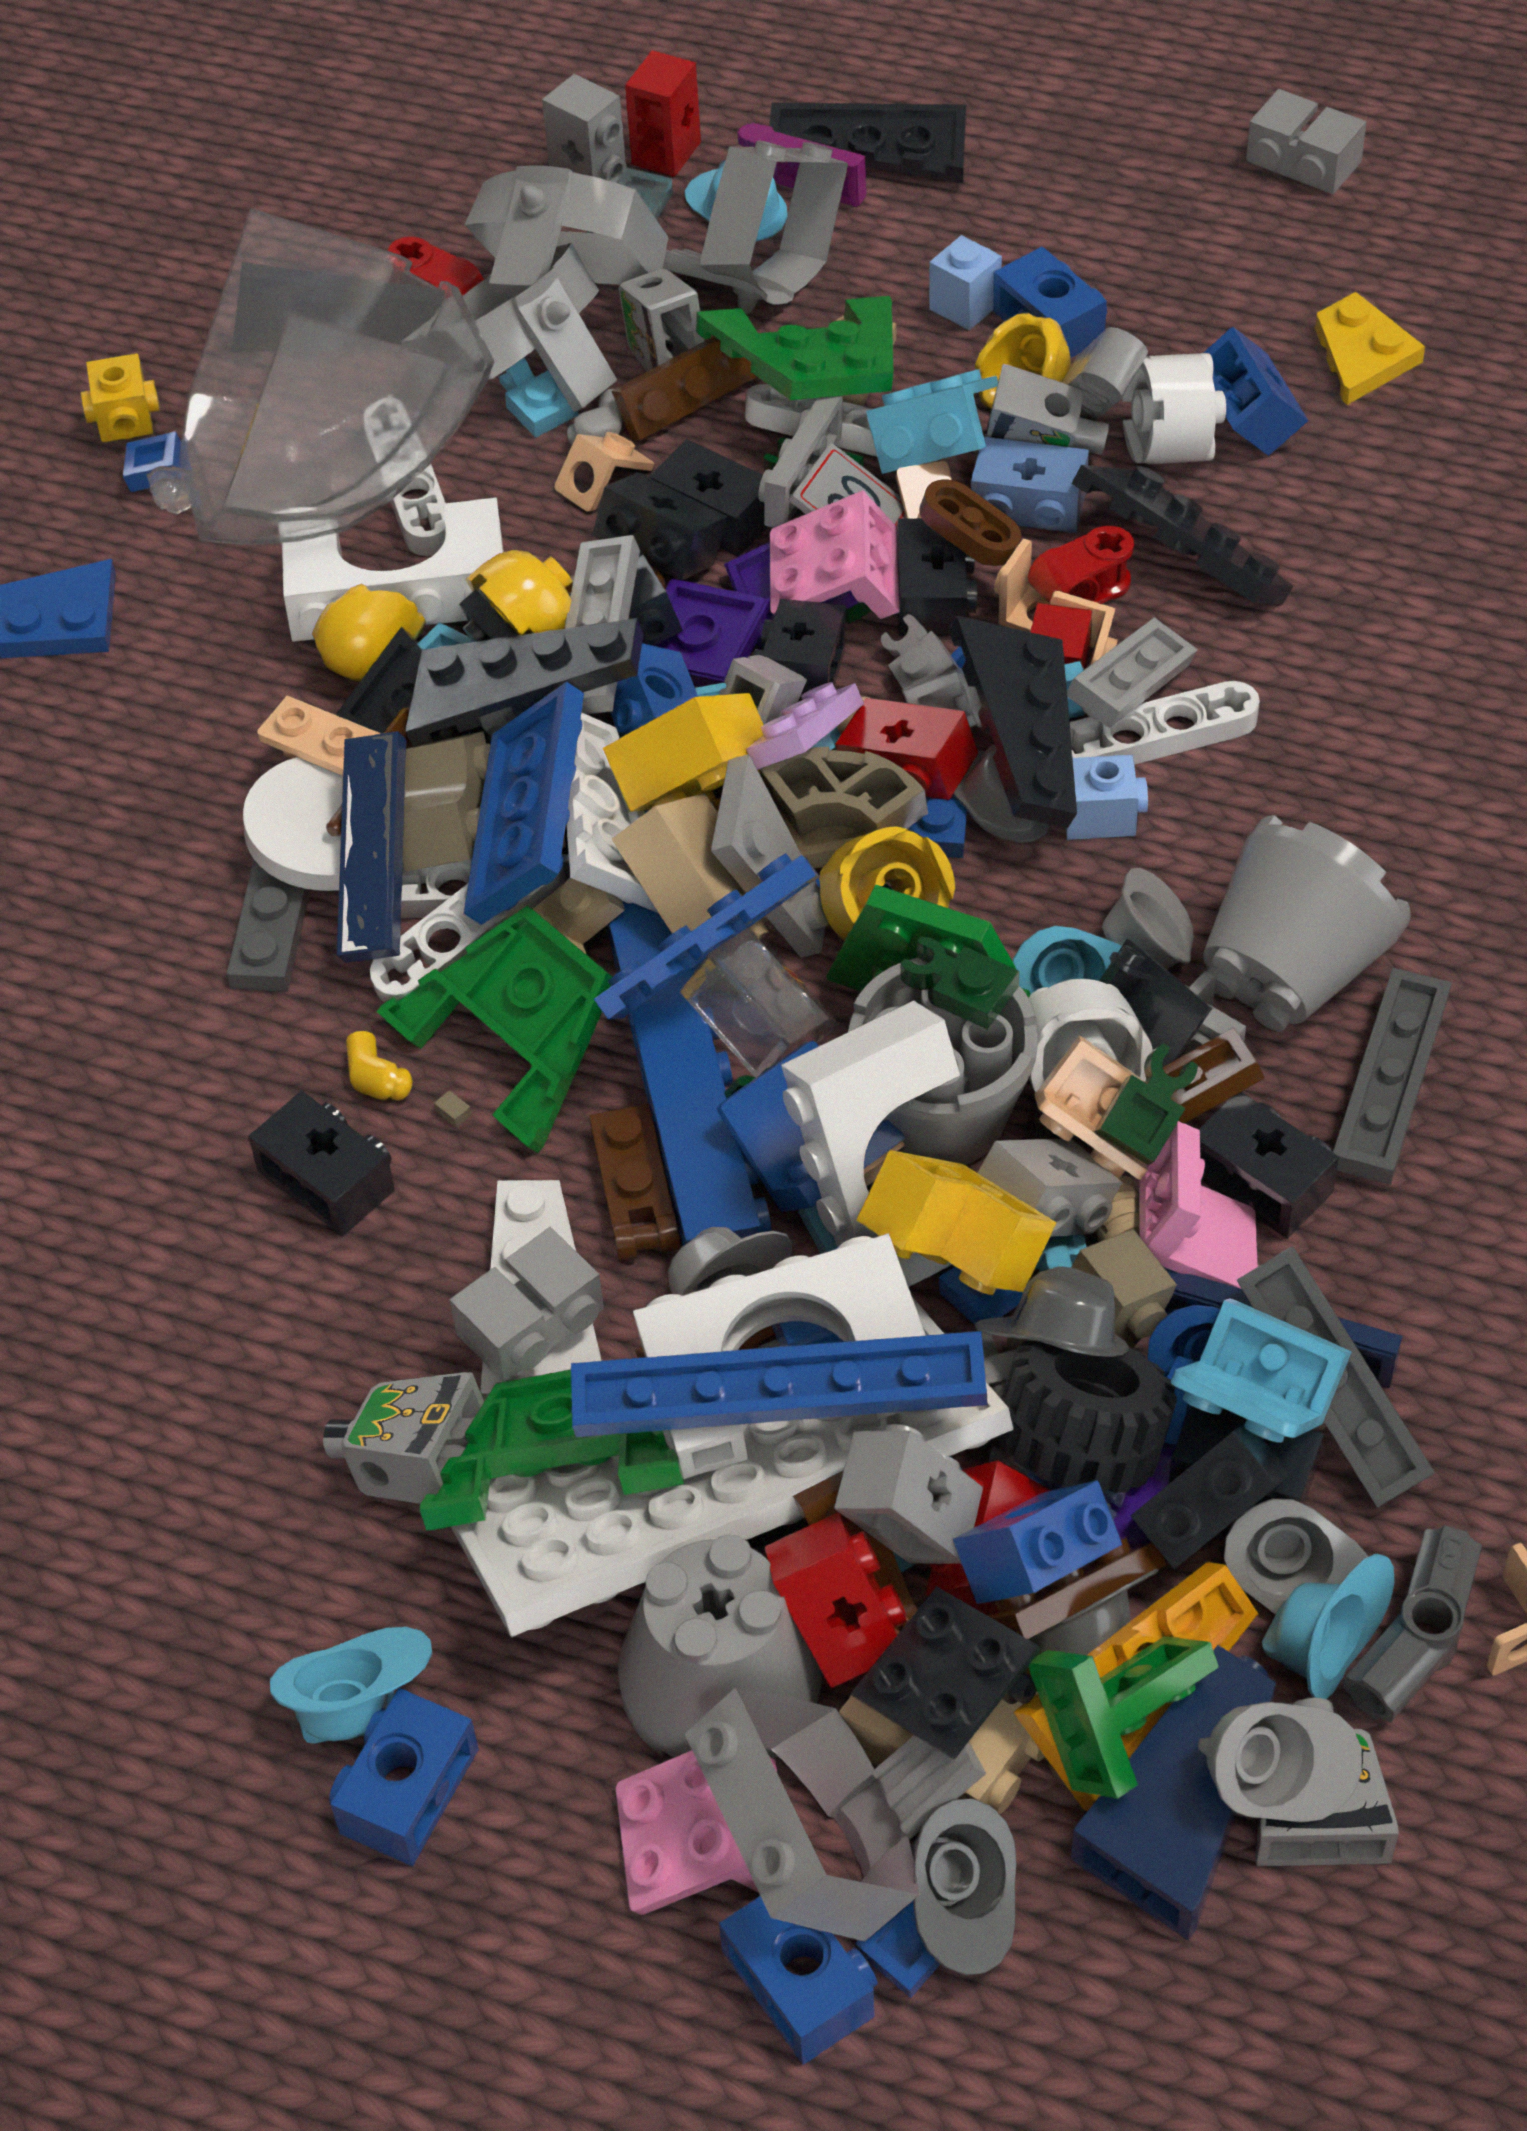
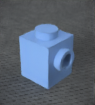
[929,235,1002,330]
[1065,755,1148,840]

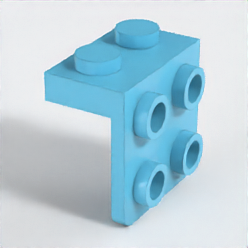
[866,369,998,474]
[1170,1298,1352,1442]

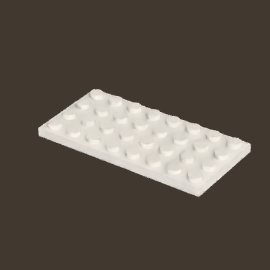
[451,1297,1013,1637]

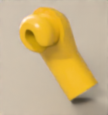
[346,1031,413,1101]

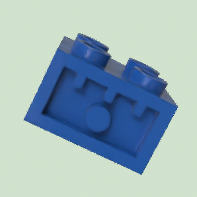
[717,1041,906,1212]

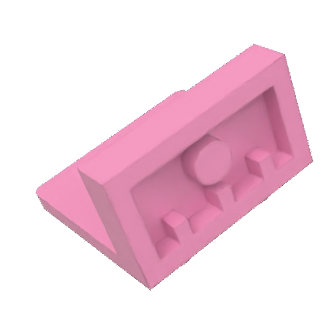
[770,490,900,619]
[1139,1121,1258,1289]
[616,1750,777,1915]

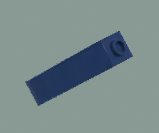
[1071,1645,1276,1940]

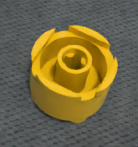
[819,826,955,941]

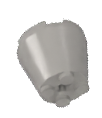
[1203,815,1411,1032]
[848,958,1038,1165]
[618,1535,823,1759]

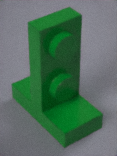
[1028,1636,1219,1799]

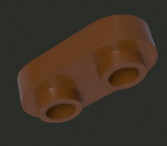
[919,479,1021,566]

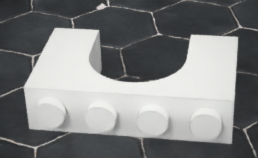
[282,497,504,642]
[781,1001,960,1287]
[633,1234,925,1479]

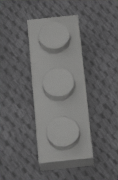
[758,396,843,528]
[1067,617,1198,728]

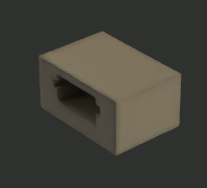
[434,1090,472,1128]

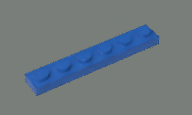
[571,1331,988,1437]

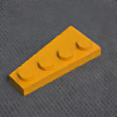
[1013,1562,1258,1811]

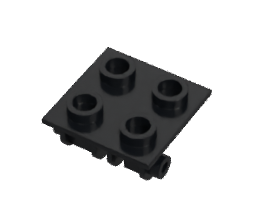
[1099,939,1213,1067]
[851,1586,1041,1760]

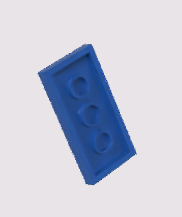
[463,682,584,925]

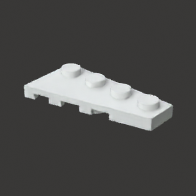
[567,712,658,913]
[480,1180,602,1401]

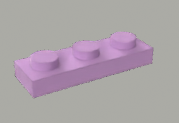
[746,682,864,770]

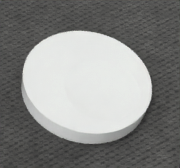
[243,757,343,891]

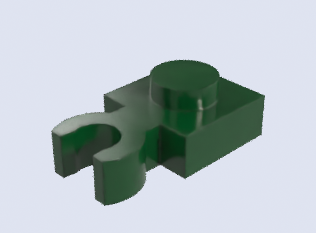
[900,937,1019,1030]
[1095,1044,1198,1165]

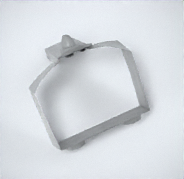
[663,141,848,314]
[465,166,668,296]
[403,243,617,412]
[684,1687,986,1941]

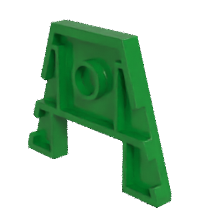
[696,296,894,400]
[826,884,1031,998]
[376,905,612,1153]
[420,1369,684,1531]

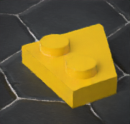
[1315,292,1425,405]

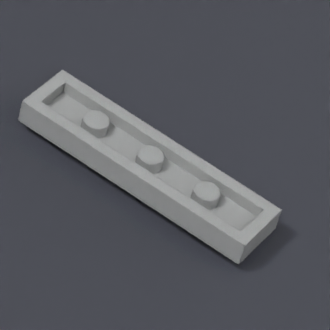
[565,535,640,714]

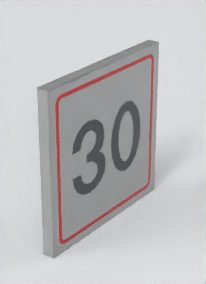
[789,442,906,526]

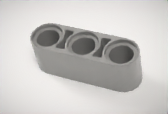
[1062,327,1148,421]

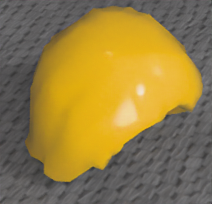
[975,313,1071,409]
[312,584,426,682]

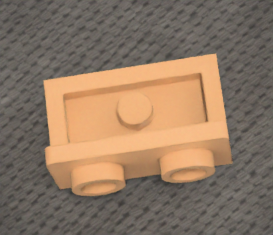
[258,696,380,776]
[1035,1035,1148,1180]

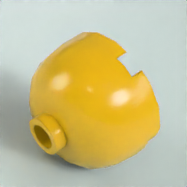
[465,550,572,635]

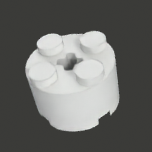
[1122,353,1226,464]
[1029,979,1152,1092]

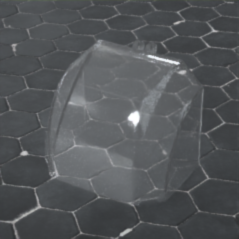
[147,208,495,545]

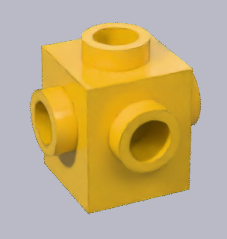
[81,353,160,443]

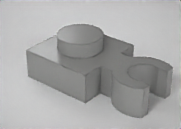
[881,614,959,689]

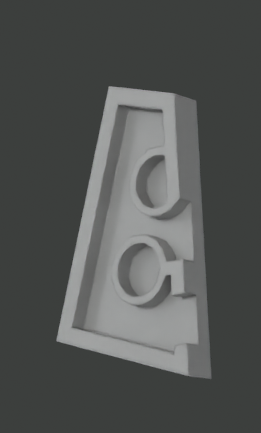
[711,754,829,958]

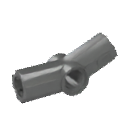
[1343,1525,1482,1723]

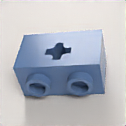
[971,437,1089,533]

